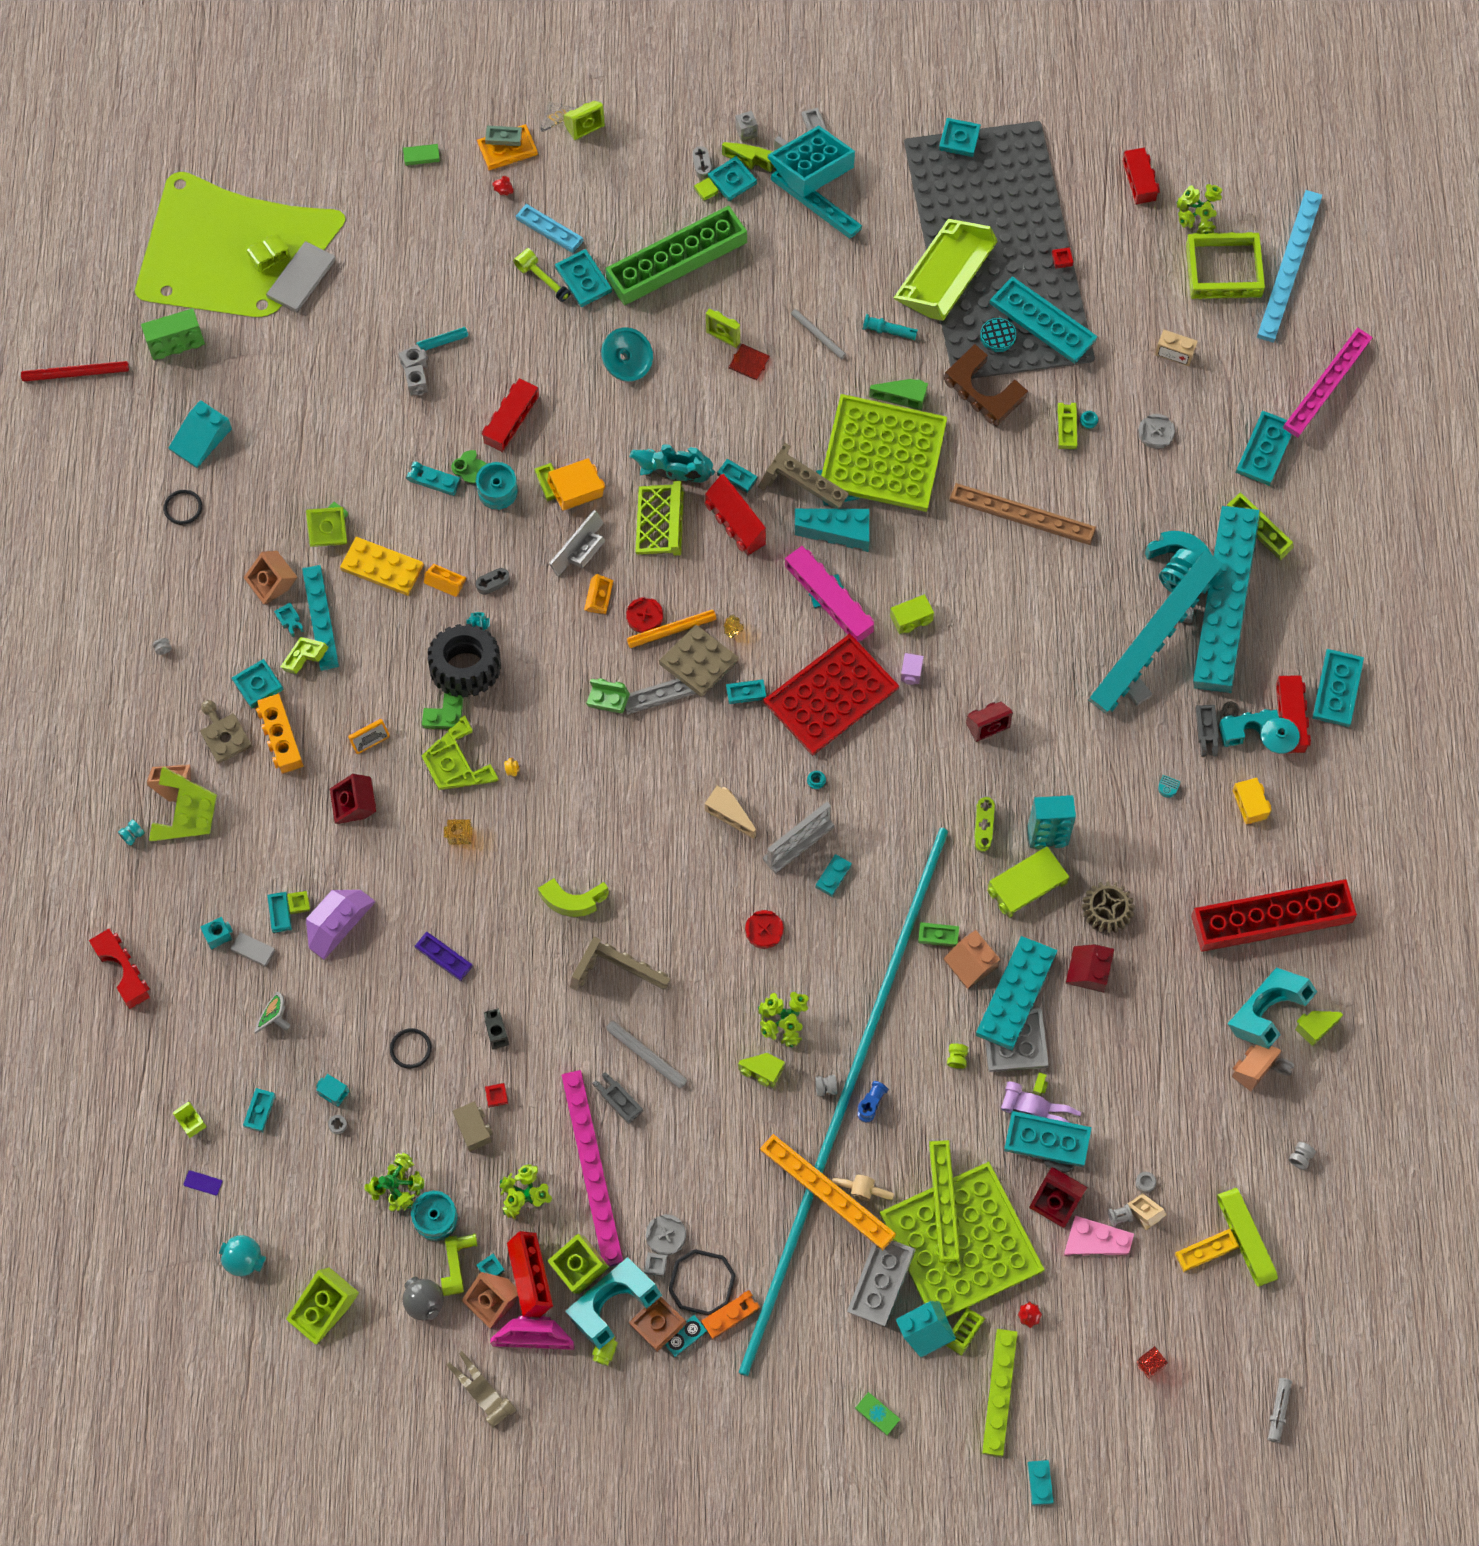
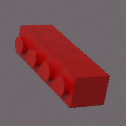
[482,378,539,452]
[1276,675,1311,753]
[507,1231,553,1318]

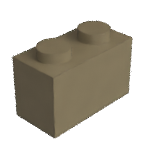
[452,1101,493,1152]

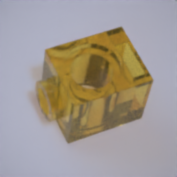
[444,819,472,845]

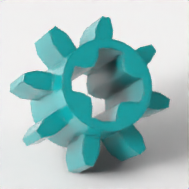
[466,612,490,631]

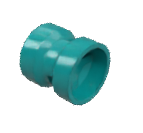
[118,819,145,846]

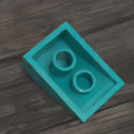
[169,400,232,468]

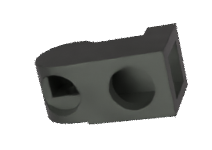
[483,1008,509,1050]

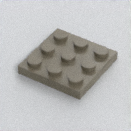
[659,625,739,697]

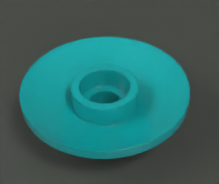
[1261,718,1300,754]

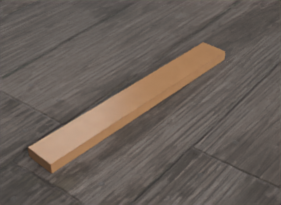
[950,483,1096,545]

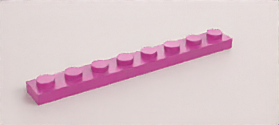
[1283,328,1373,438]

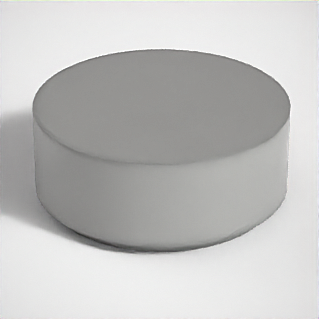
[1135,1172,1156,1193]

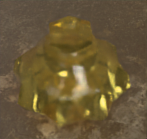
[723,614,744,638]

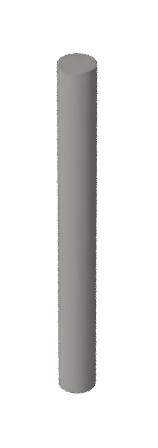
[791,309,846,359]

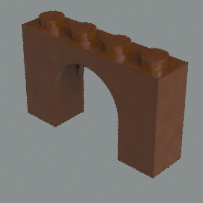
[944,344,1028,427]

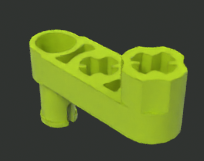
[974,797,995,852]
[441,1233,478,1296]

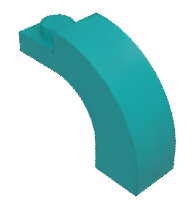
[1145,531,1211,560]

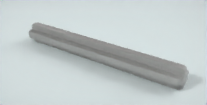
[606,1021,687,1088]

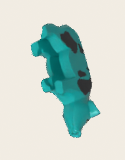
[629,444,715,483]

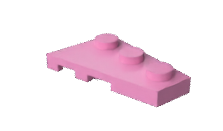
[1064,1216,1134,1256]

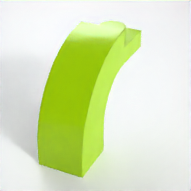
[538,878,609,917]

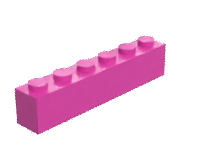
[785,546,874,642]

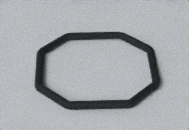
[669,1249,735,1316]

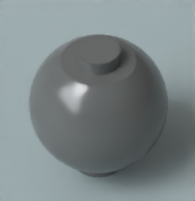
[402,1277,444,1321]

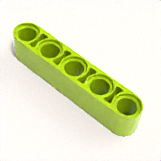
[1217,1188,1278,1287]

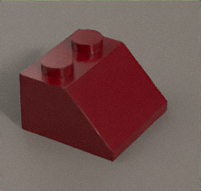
[966,701,1013,742]
[329,773,377,824]
[1065,944,1114,993]
[1029,1167,1088,1228]

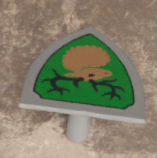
[254,992,290,1034]

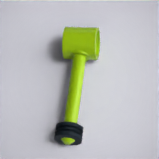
[513,248,571,302]

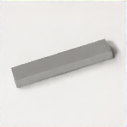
[625,679,697,715]

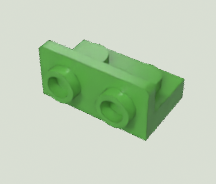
[586,678,630,714]

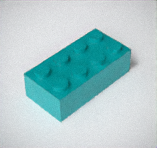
[1028,795,1076,849]

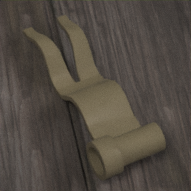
[446,1351,517,1428]

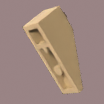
[705,786,756,839]

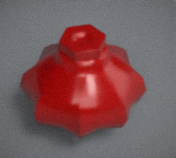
[492,176,514,196]
[1018,1301,1042,1328]

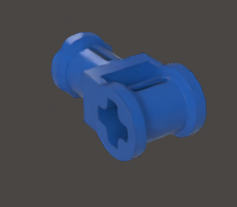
[857,1081,889,1123]

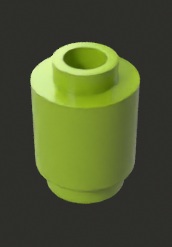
[592,1337,618,1366]

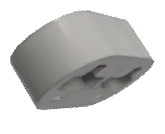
[693,146,711,179]

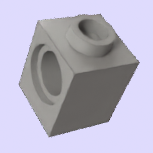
[735,111,758,142]
[398,344,428,369]
[404,365,428,396]

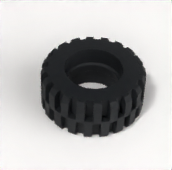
[427,624,501,698]

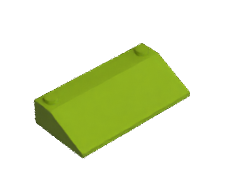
[893,219,998,321]

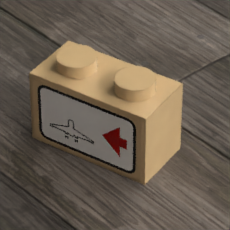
[1155,329,1198,366]

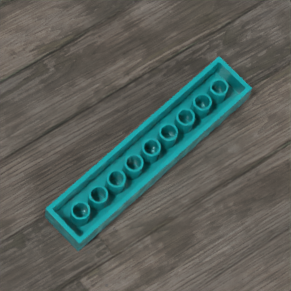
[1193,506,1260,693]

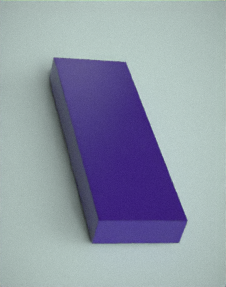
[414,931,473,981]

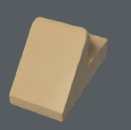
[1128,1193,1166,1230]

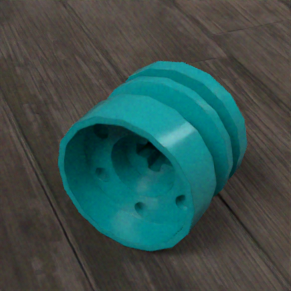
[1159,549,1200,592]

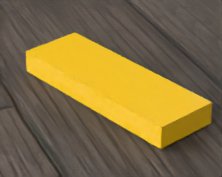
[1175,1229,1239,1272]

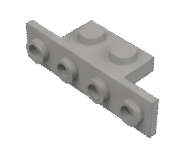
[549,510,605,576]

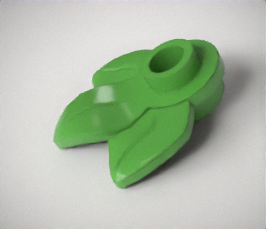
[451,450,487,484]

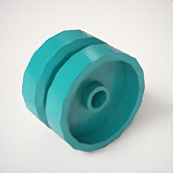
[476,462,518,510]
[411,1191,458,1241]

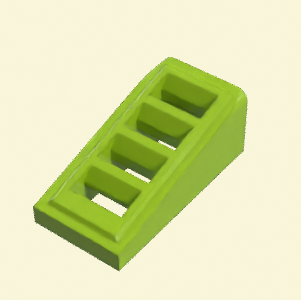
[945,1308,985,1355]

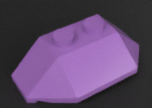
[306,890,375,960]

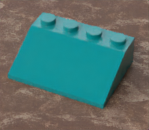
[768,125,855,197]

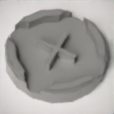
[1138,414,1175,449]
[646,1214,686,1256]

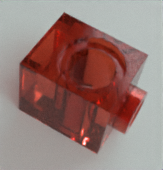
[1136,1346,1168,1380]

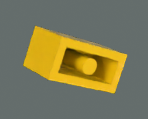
[1232,777,1271,825]

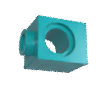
[200,917,233,949]
[316,1074,350,1107]

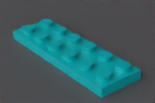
[989,276,1098,364]
[976,936,1058,1051]

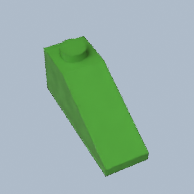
[869,379,928,411]

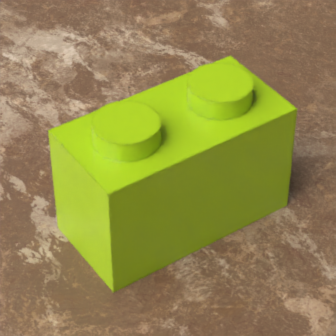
[890,594,934,634]

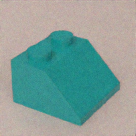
[896,1301,956,1357]

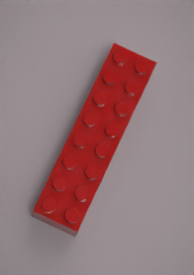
[1191,879,1357,952]

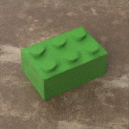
[141,308,205,360]

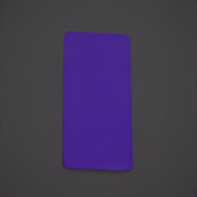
[183,1170,222,1196]

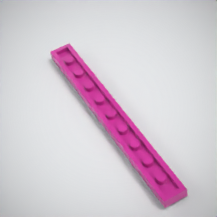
[561,1070,623,1267]

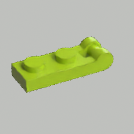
[1057,402,1077,449]

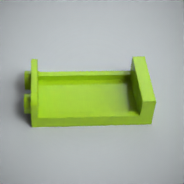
[987,846,1069,918]

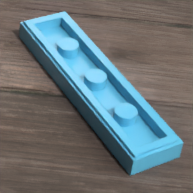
[516,204,584,253]

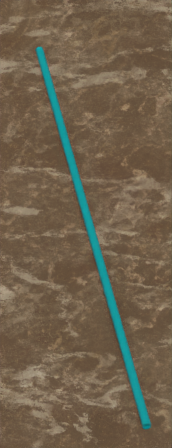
[738,828,949,1377]

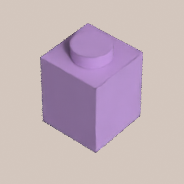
[900,653,924,685]

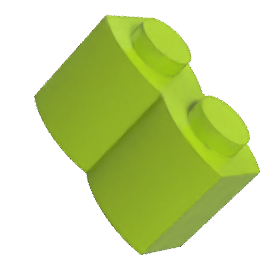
[247,234,290,272]

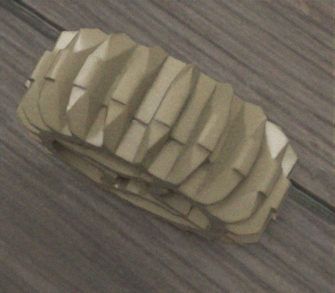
[1081,881,1135,934]

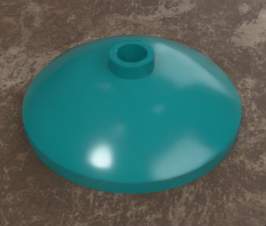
[601,327,653,382]

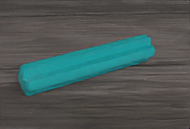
[416,327,468,351]

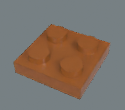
[629,1297,687,1352]

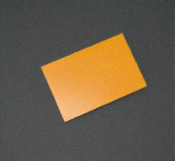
[477,124,538,171]

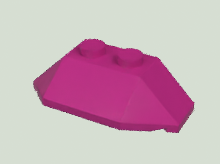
[490,1316,575,1350]

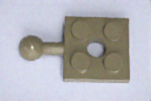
[200,700,252,764]

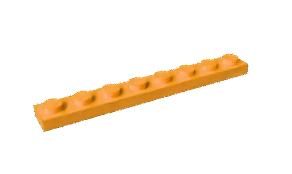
[760,1134,896,1251]

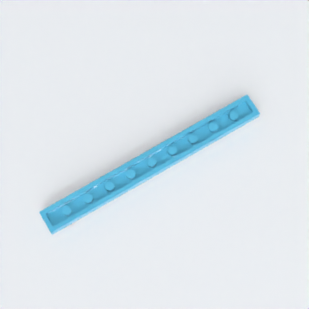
[1257,190,1322,343]

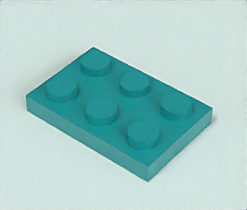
[555,249,612,307]

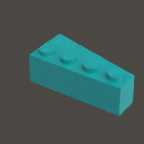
[795,508,869,552]

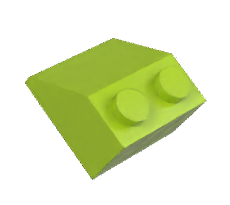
[563,101,605,140]

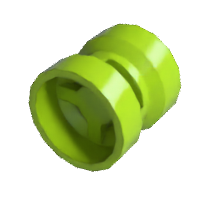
[947,1043,969,1069]

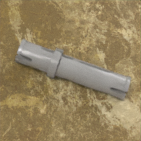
[1267,1378,1292,1443]

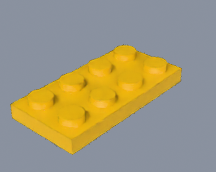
[340,537,424,596]

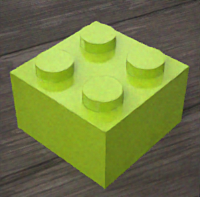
[548,1234,609,1294]

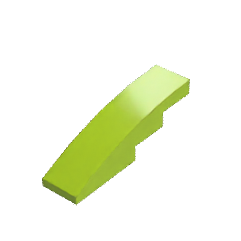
[722,142,775,172]

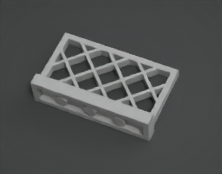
[763,802,834,874]

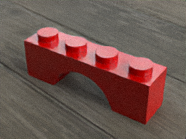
[89,928,150,1009]

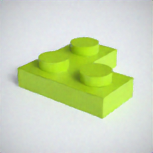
[280,637,329,674]

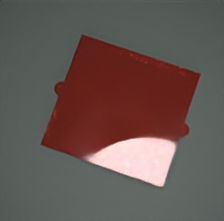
[729,344,770,381]

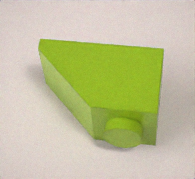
[1295,1011,1343,1046]

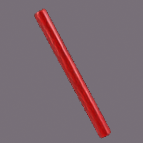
[21,361,129,382]

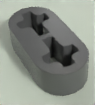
[476,568,510,595]

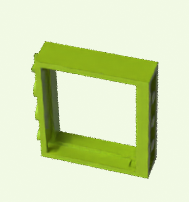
[1186,232,1265,299]

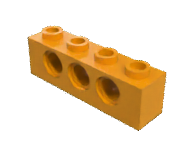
[256,694,304,774]

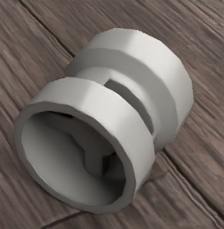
[815,1074,837,1097]
[1288,1142,1316,1170]

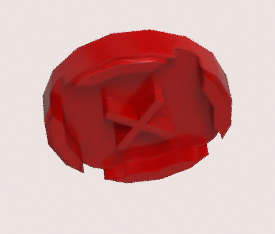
[626,597,663,633]
[745,910,784,949]

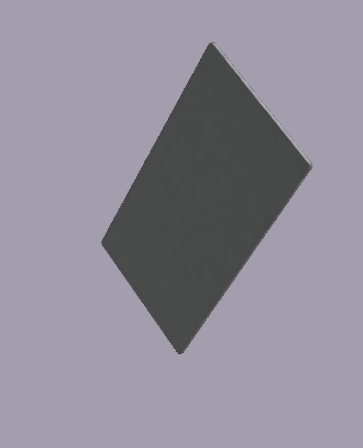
[904,121,1095,379]

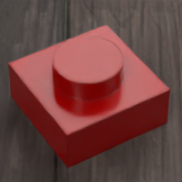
[1052,247,1074,269]
[485,1083,508,1108]

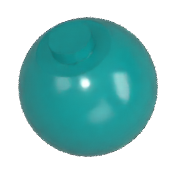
[218,1235,266,1277]

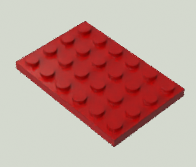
[763,633,899,756]

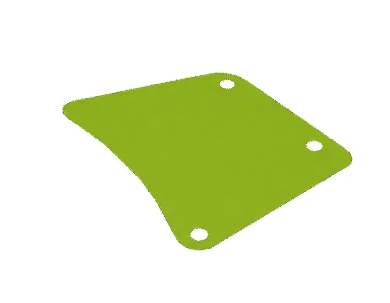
[135,172,345,317]

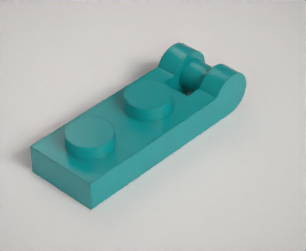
[406,461,461,496]

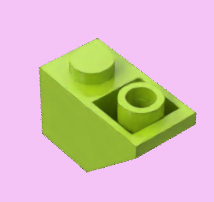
[738,1053,785,1087]

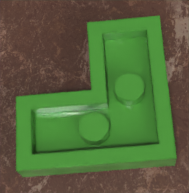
[422,692,464,729]

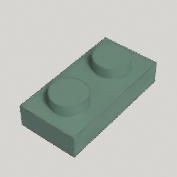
[485,125,522,146]

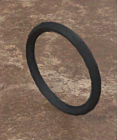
[163,489,202,525]
[390,1028,432,1069]

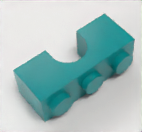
[1218,709,1282,747]

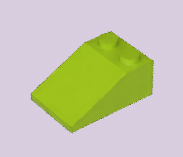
[286,1267,359,1345]

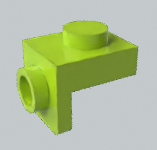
[173,1102,207,1138]

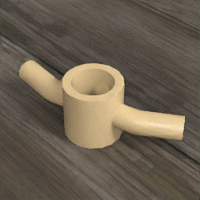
[832,1175,894,1201]

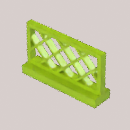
[635,481,684,556]

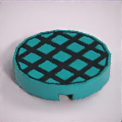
[980,318,1016,352]

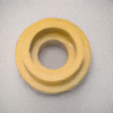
[504,758,520,777]

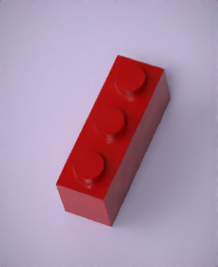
[1122,147,1160,204]

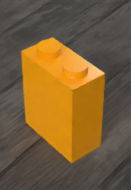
[547,458,605,511]

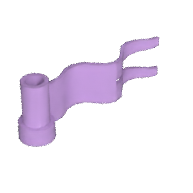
[1001,1081,1081,1123]

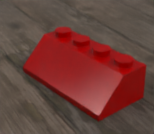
[704,474,766,556]

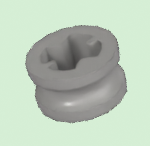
[153,638,172,655]
[1274,1058,1294,1076]
[328,1115,347,1134]

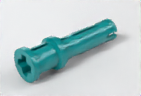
[862,314,918,341]

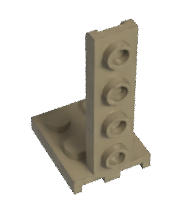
[758,443,849,509]
[570,937,670,991]

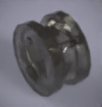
[1221,701,1239,718]

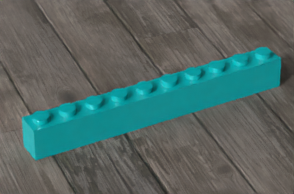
[1088,550,1223,714]

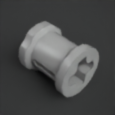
[1108,1204,1133,1227]

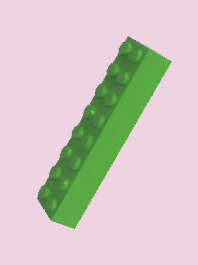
[605,205,747,306]

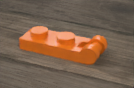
[701,1290,761,1340]

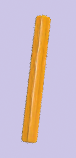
[627,610,716,648]

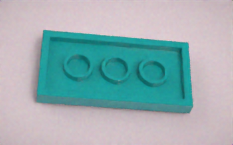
[1235,410,1292,486]
[1312,649,1364,727]
[1004,1111,1092,1168]

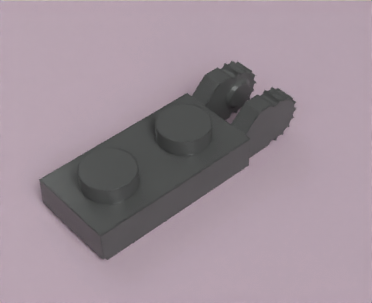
[1195,705,1219,757]
[592,1072,643,1125]

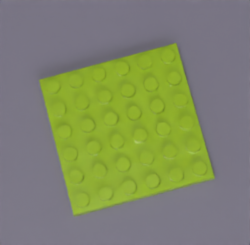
[821,394,947,512]
[880,1161,1045,1317]

